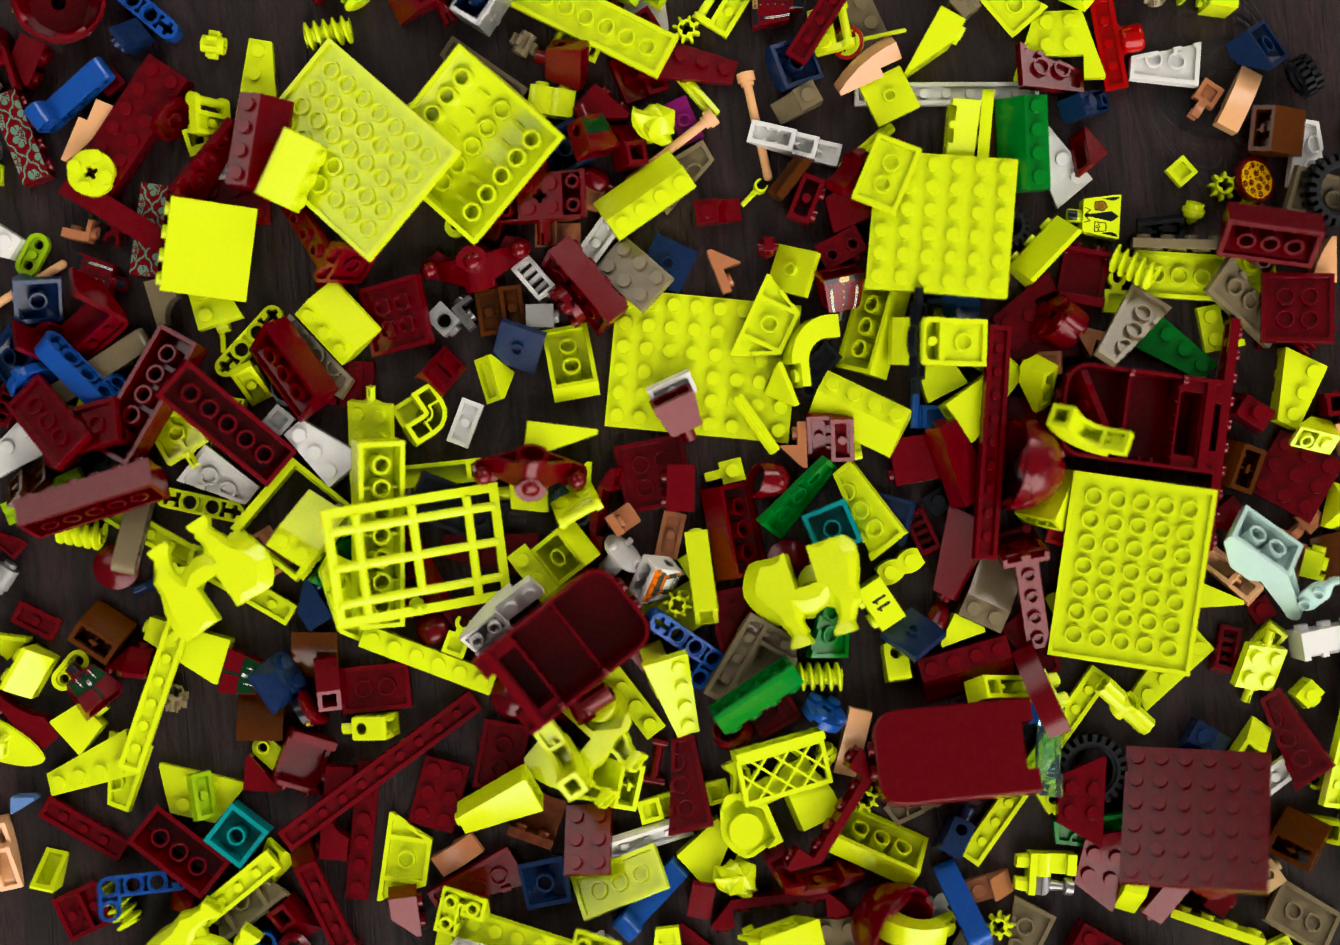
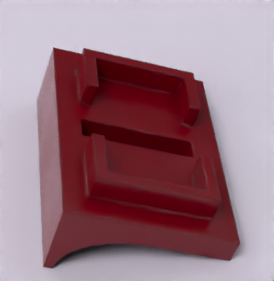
[414,345,467,397]

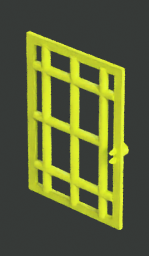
[319,482,510,630]

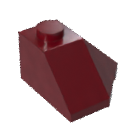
[104,641,157,679]

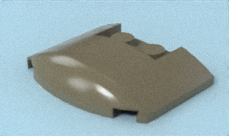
[703,612,798,711]

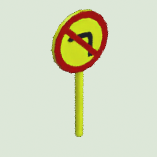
[834,25,907,60]

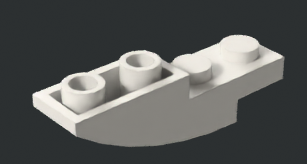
[459,575,545,652]

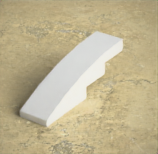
[747,119,843,169]

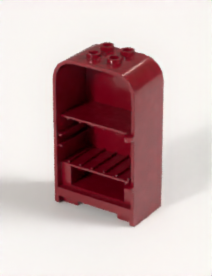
[1047,363,1227,475]
[472,567,649,736]
[866,697,1043,808]

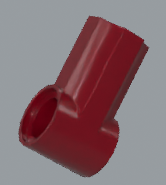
[569,682,616,725]

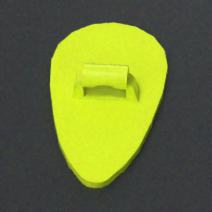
[0,720,45,766]

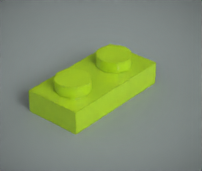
[186,770,218,821]

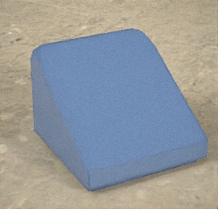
[10,793,41,814]

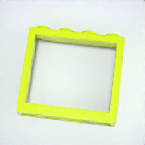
[230,457,351,582]

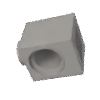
[429,301,462,338]
[525,303,559,329]
[262,404,297,437]

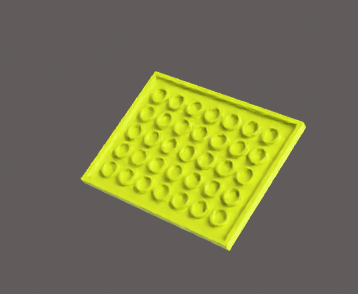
[279,37,461,262]
[604,291,801,444]
[1047,470,1218,677]

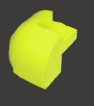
[394,383,447,447]

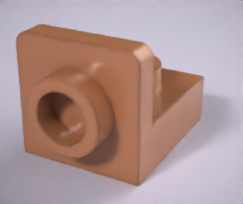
[61,219,101,245]

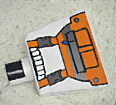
[629,554,686,604]

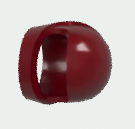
[745,462,790,500]
[712,720,754,752]

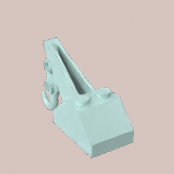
[1224,505,1340,620]

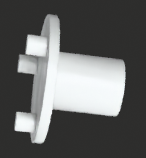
[598,534,641,577]

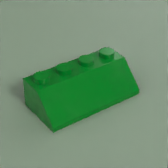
[994,94,1051,193]
[708,655,804,735]

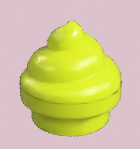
[1181,200,1205,225]
[814,742,838,766]

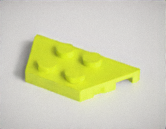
[729,273,800,357]
[159,762,244,823]
[377,811,433,901]

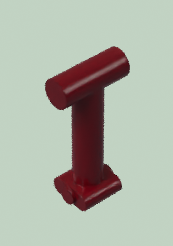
[998,523,1031,541]
[642,737,669,787]

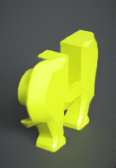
[146,514,275,641]
[743,534,862,651]
[524,682,649,809]
[720,751,838,859]
[146,895,265,945]

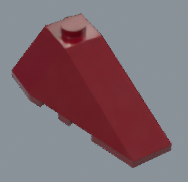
[405,525,450,619]

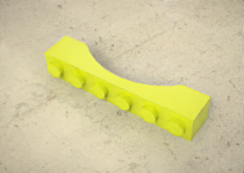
[349,457,484,489]
[358,628,497,696]

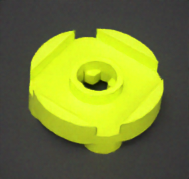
[67,149,117,197]

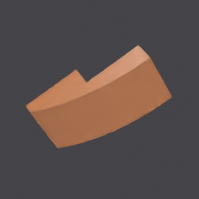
[431,832,485,877]

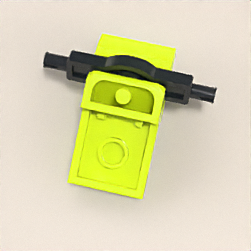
[888,287,988,394]

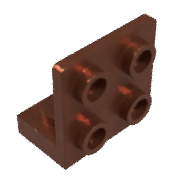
[506,793,567,850]

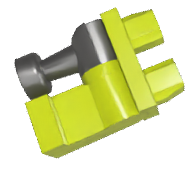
[1012,849,1078,896]

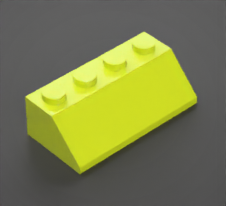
[592,150,696,242]
[835,279,911,380]
[808,370,912,458]
[829,806,929,885]

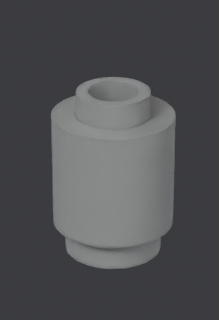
[0,559,20,595]

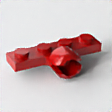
[1089,0,1145,93]

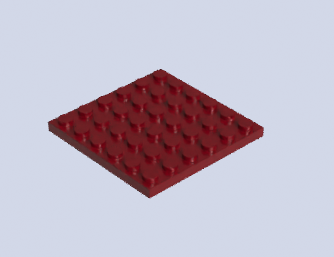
[1119,746,1271,895]

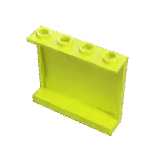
[155,196,258,302]

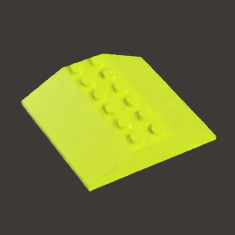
[408,44,565,245]

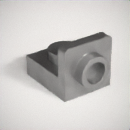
[451,294,478,332]

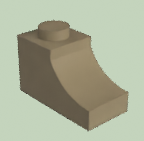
[945,0,982,23]
[770,79,823,126]
[144,278,183,327]

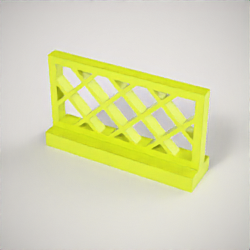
[730,726,833,808]

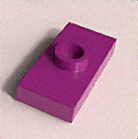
[664,95,704,148]

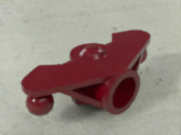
[420,235,531,293]
[472,444,587,502]

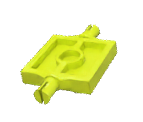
[347,385,395,446]
[155,411,209,469]
[1230,628,1288,703]

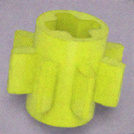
[672,15,700,45]
[200,30,228,60]
[1206,171,1236,202]
[663,590,692,619]
[857,785,879,813]
[986,910,1015,941]

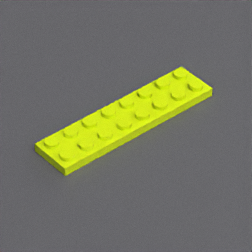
[509,0,679,79]

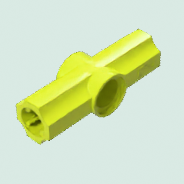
[1094,676,1155,735]

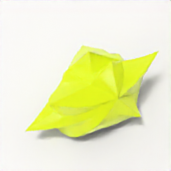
[631,103,675,147]
[713,855,758,898]

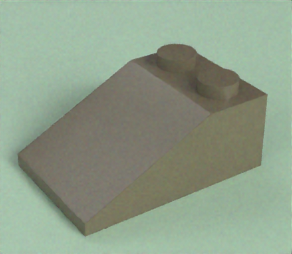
[954,559,1017,633]

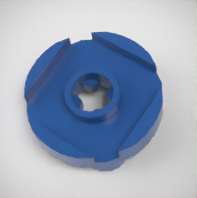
[6,361,55,398]
[802,692,848,733]

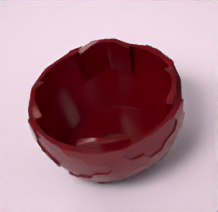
[9,0,106,44]
[1001,418,1065,510]
[851,882,934,945]

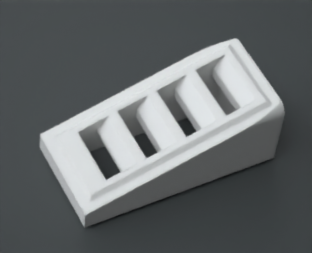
[511,255,556,304]

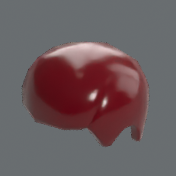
[416,612,453,648]

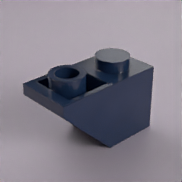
[108,18,156,58]
[1057,89,1110,124]
[297,577,332,632]

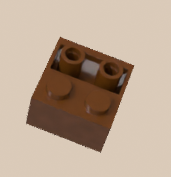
[1248,105,1307,157]
[1200,438,1267,495]
[66,599,138,665]
[1269,806,1333,872]

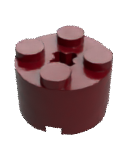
[1034,294,1089,350]

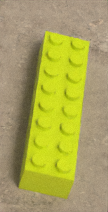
[351,437,405,630]

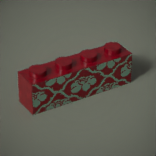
[0,88,56,188]
[129,182,177,279]

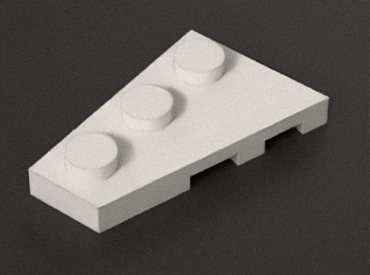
[1128,41,1202,88]
[1284,119,1324,188]
[1048,126,1093,210]
[0,422,43,478]
[176,444,261,505]

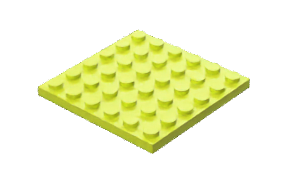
[865,153,1018,300]

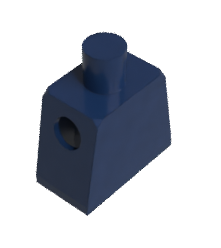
[927,294,981,319]
[931,804,975,860]

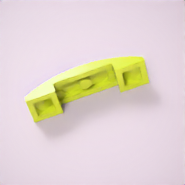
[637,777,730,825]

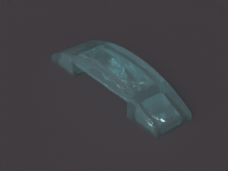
[1035,707,1065,798]

